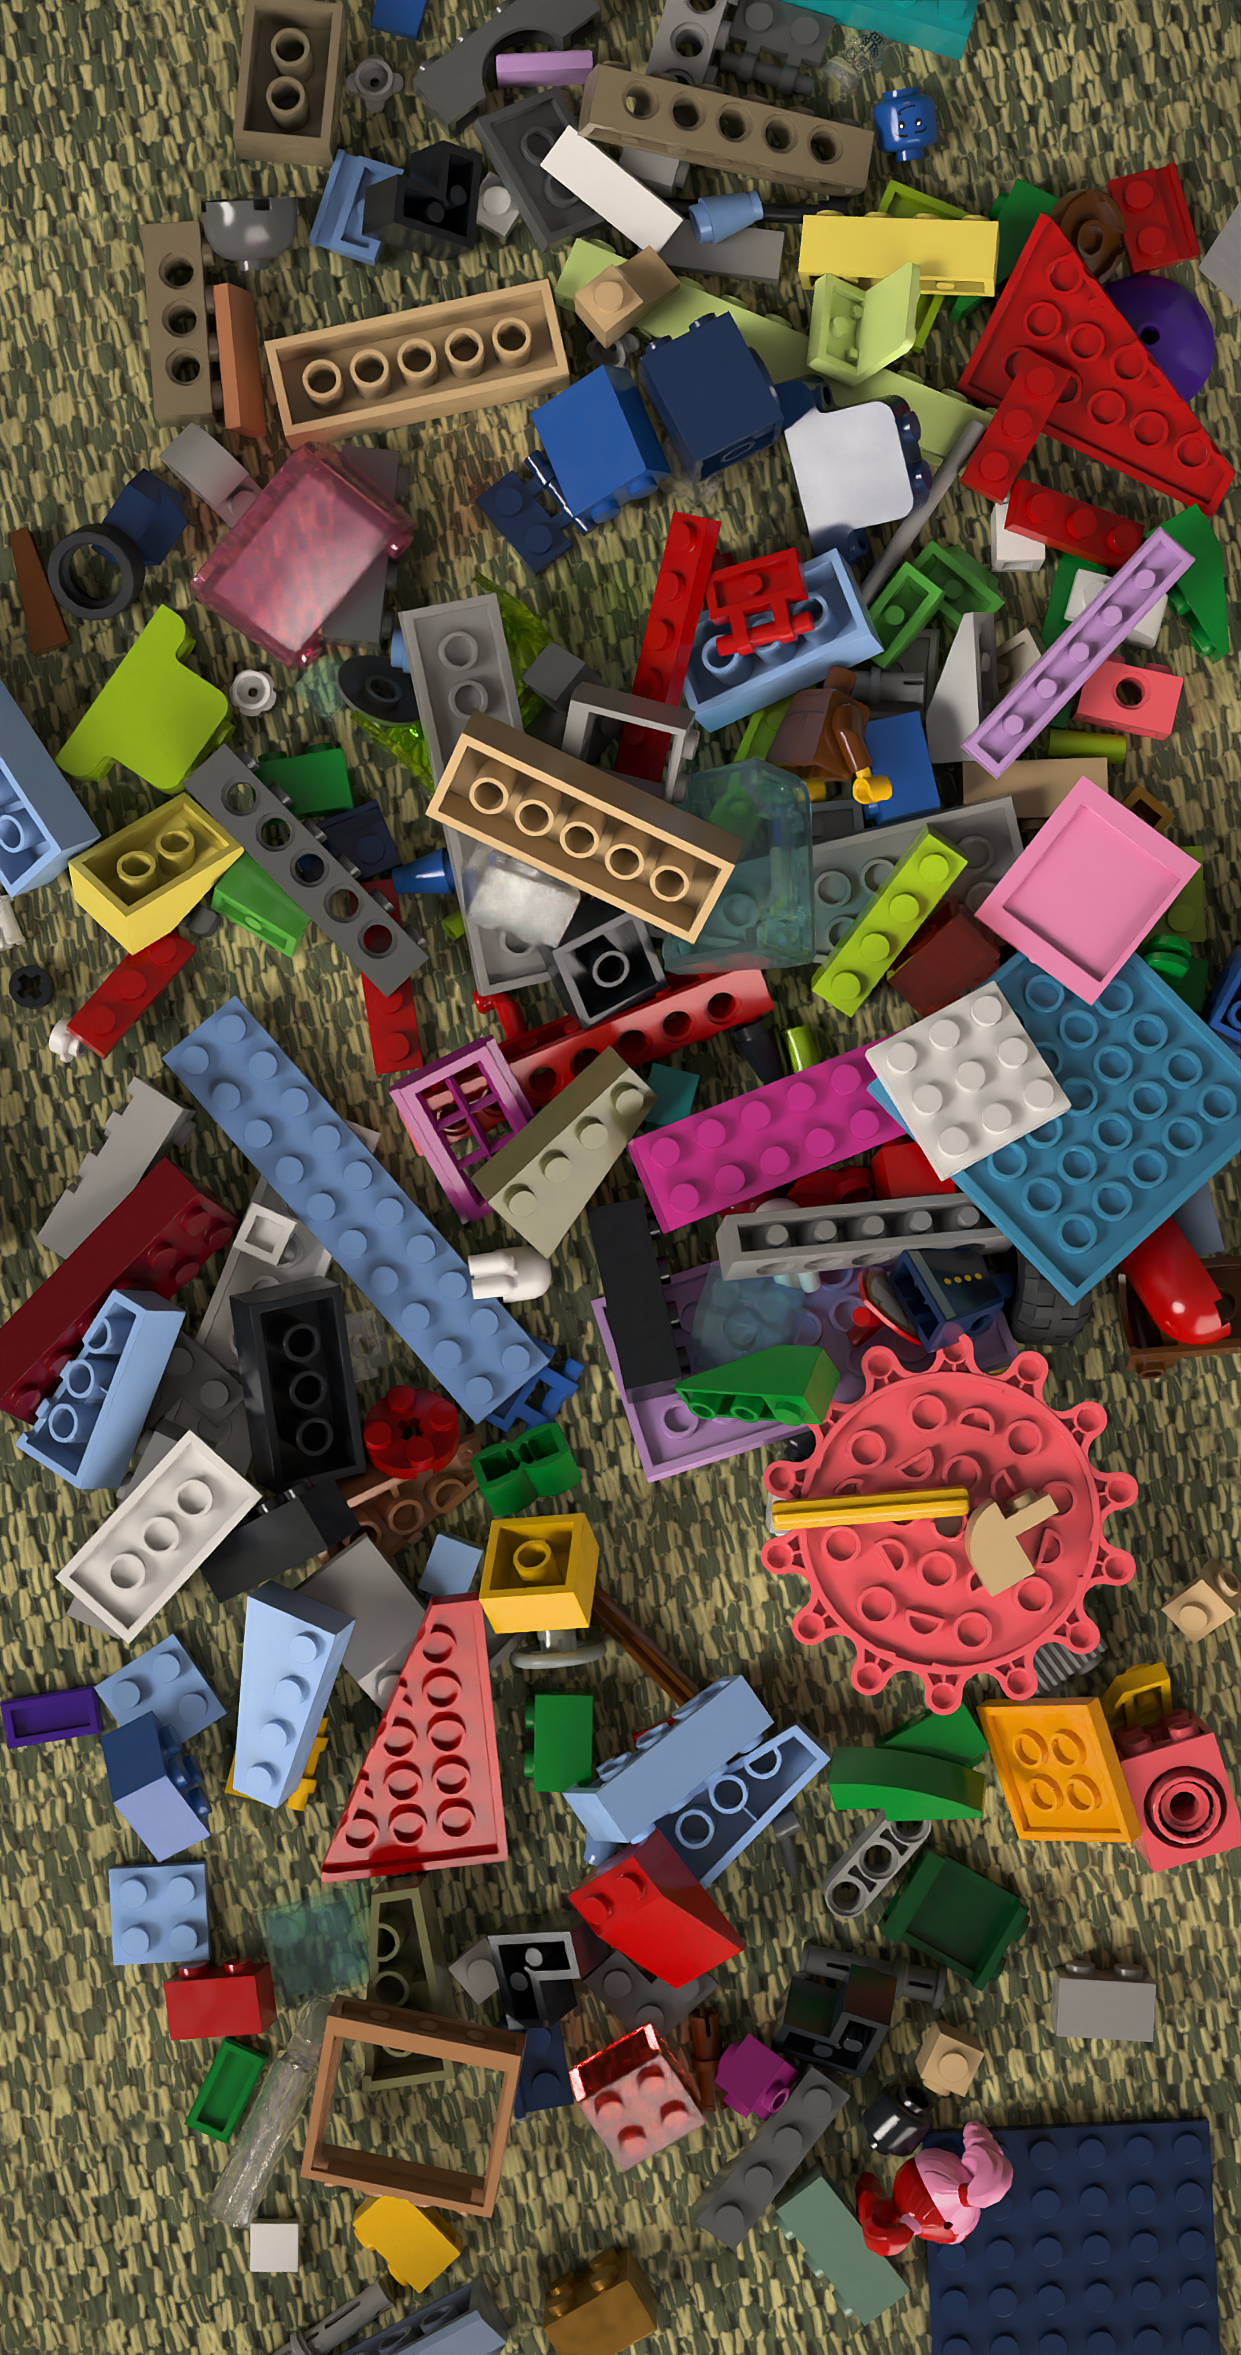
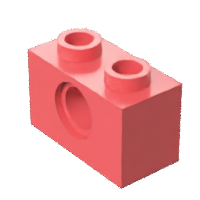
[1070,653,1184,741]

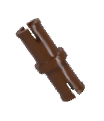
[689,2007,729,2112]

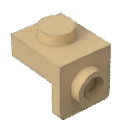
[1161,1558,1241,1644]

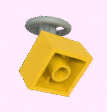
[479,1513,607,1669]

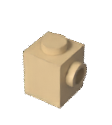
[915,2018,985,2097]

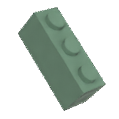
[773,2162,911,2326]

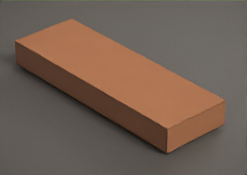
[213,282,266,438]

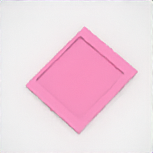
[974,775,1201,1006]

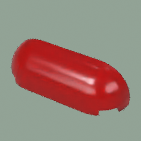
[1119,1216,1231,1345]

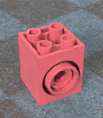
[1112,1709,1241,1873]

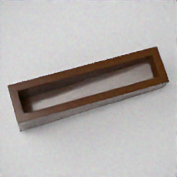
[9,527,73,657]

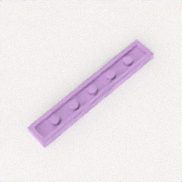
[960,526,1196,779]

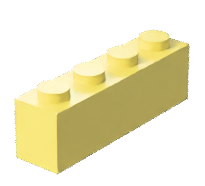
[798,210,1000,297]

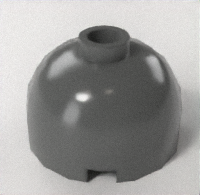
[200,196,298,271]

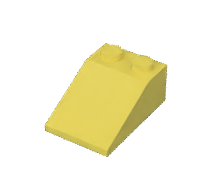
[68,792,244,956]

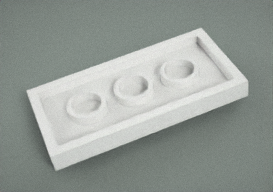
[55,1429,264,1644]

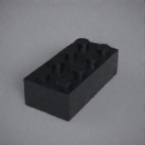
[229,1275,367,1495]

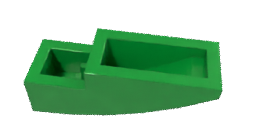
[828,1747,987,1821]

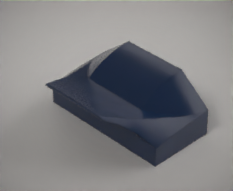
[91,468,189,568]

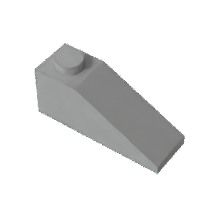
[924,612,999,764]

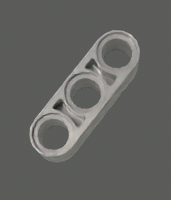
[822,1809,932,1919]

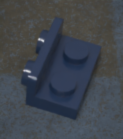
[499,2015,574,2122]

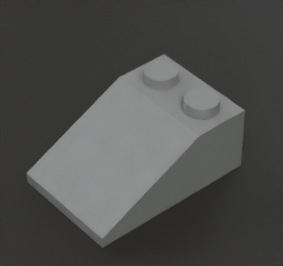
[292,1532,429,1712]

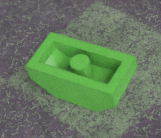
[912,540,1005,633]
[868,561,947,669]

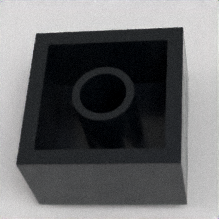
[531,897,669,1031]

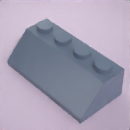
[337,2276,509,2355]

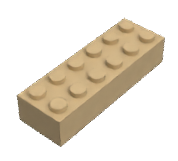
[264,279,570,451]
[425,709,743,944]

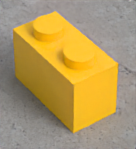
[352,2195,463,2294]

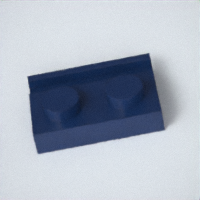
[288,799,403,883]

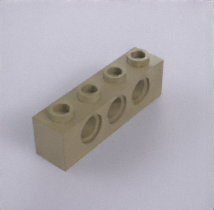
[141,221,224,428]

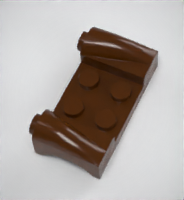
[1113,1255,1241,1379]

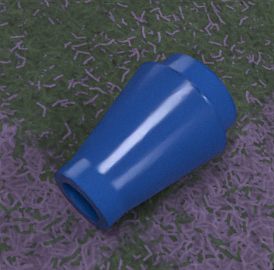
[392,847,456,895]

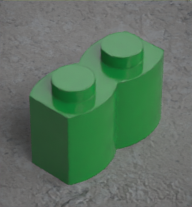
[469,1423,583,1516]

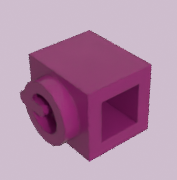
[714,2033,800,2121]

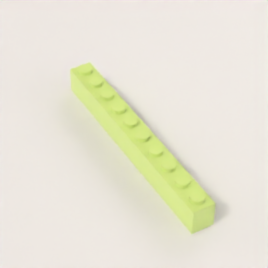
[554,238,998,477]

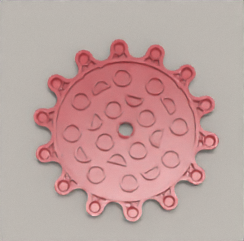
[761,1334,1138,1715]

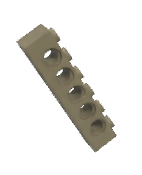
[577,61,875,200]

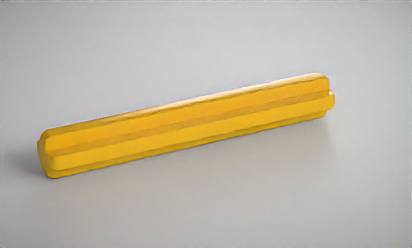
[772,1485,970,1530]

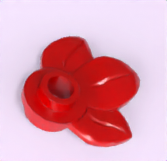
[785,1165,874,1208]

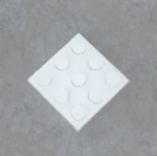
[865,981,1072,1182]

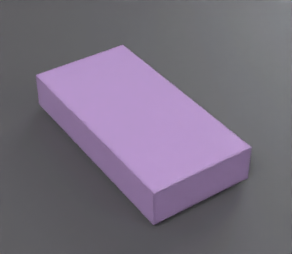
[496,50,593,89]

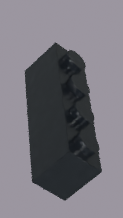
[586,1197,691,1404]
[199,1476,361,1603]

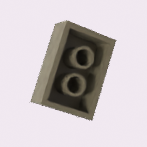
[233,0,348,168]

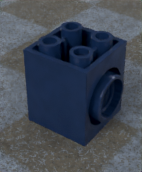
[640,311,784,486]

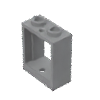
[561,681,700,806]

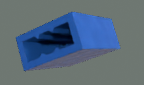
[530,364,672,523]

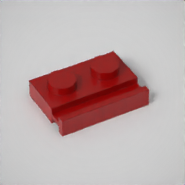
[1106,162,1201,276]

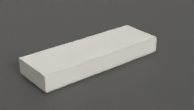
[540,124,685,254]

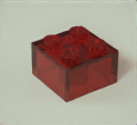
[886,894,1001,1018]
[568,2021,707,2172]

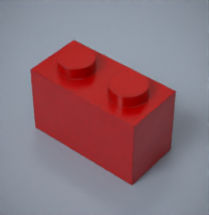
[163,1957,278,2040]

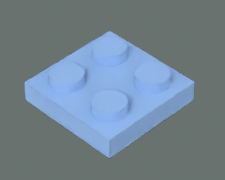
[94,1632,229,1744]
[108,1861,211,1965]

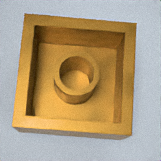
[543,2246,658,2355]

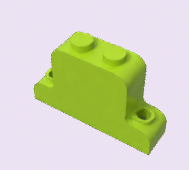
[53,604,236,795]

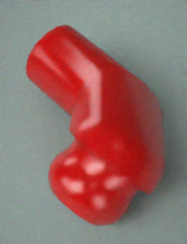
[472,989,529,1040]

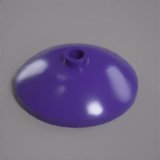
[1103,275,1215,403]

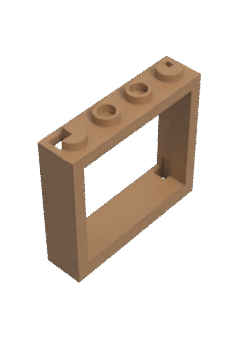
[300,1994,527,2218]

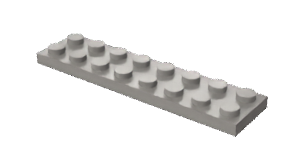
[398,592,562,997]

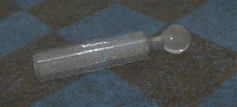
[207,1994,334,2229]

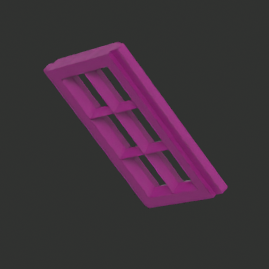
[388,1034,535,1224]

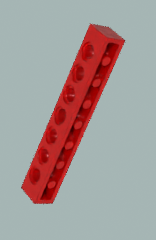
[396,940,775,1157]

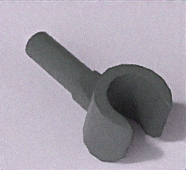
[178,904,222,937]
[771,1805,803,1877]

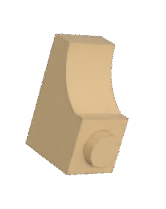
[574,245,681,349]

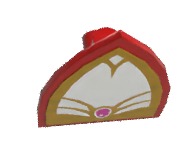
[846,1266,924,1347]

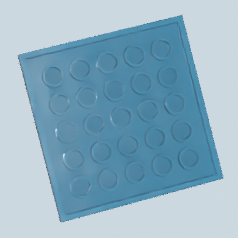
[866,951,1241,1306]

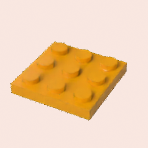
[976,1697,1143,1843]

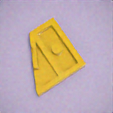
[1100,1661,1173,1738]

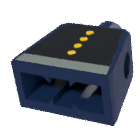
[887,1248,1014,1353]

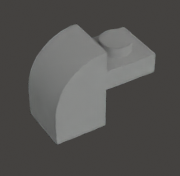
[159,422,273,536]

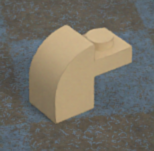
[964,1488,1059,1597]

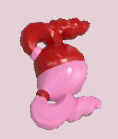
[854,2120,1013,2256]

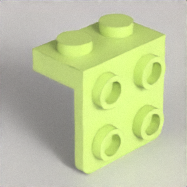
[806,262,921,388]

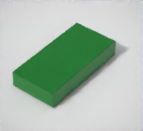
[184,2036,269,2144]

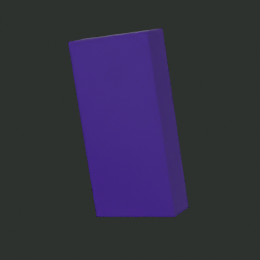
[0,1684,104,1749]

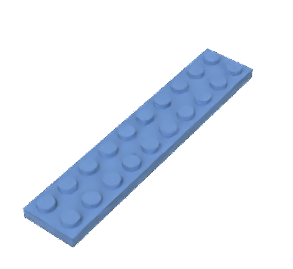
[162,995,550,1424]

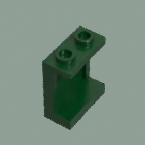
[877,1841,1030,1991]

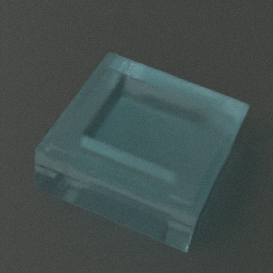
[292,654,347,723]

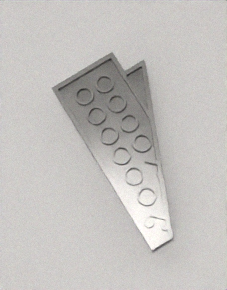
[643,793,1024,988]

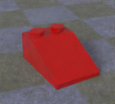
[567,1828,747,1989]

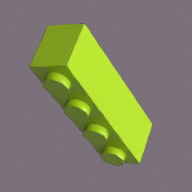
[812,823,968,1018]

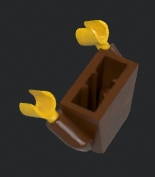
[764,666,892,804]

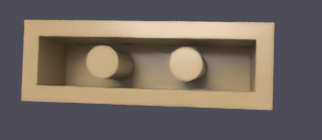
[957,757,1108,832]

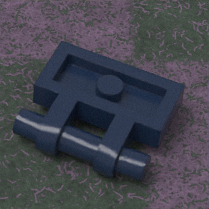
[475,450,598,577]

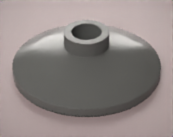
[336,655,420,727]

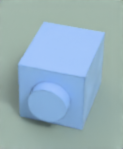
[418,1529,485,1601]

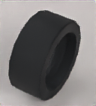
[47,523,146,621]

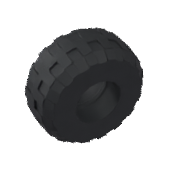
[996,1244,1092,1346]

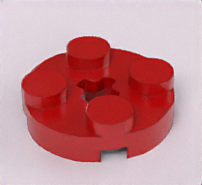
[363,1385,460,1480]

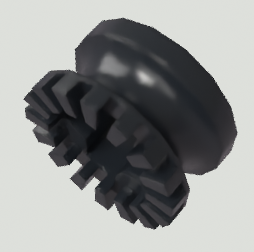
[9,965,55,1009]

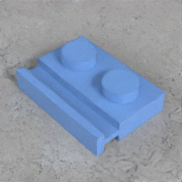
[308,149,406,266]

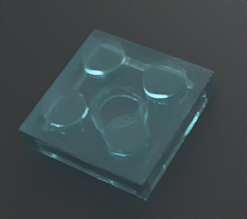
[257,1886,370,2007]

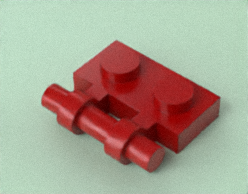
[705,547,815,657]

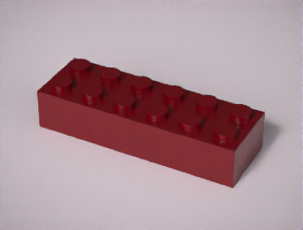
[0,1157,242,1426]

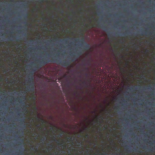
[188,441,418,670]

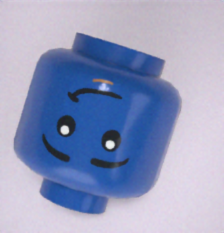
[873,87,938,163]

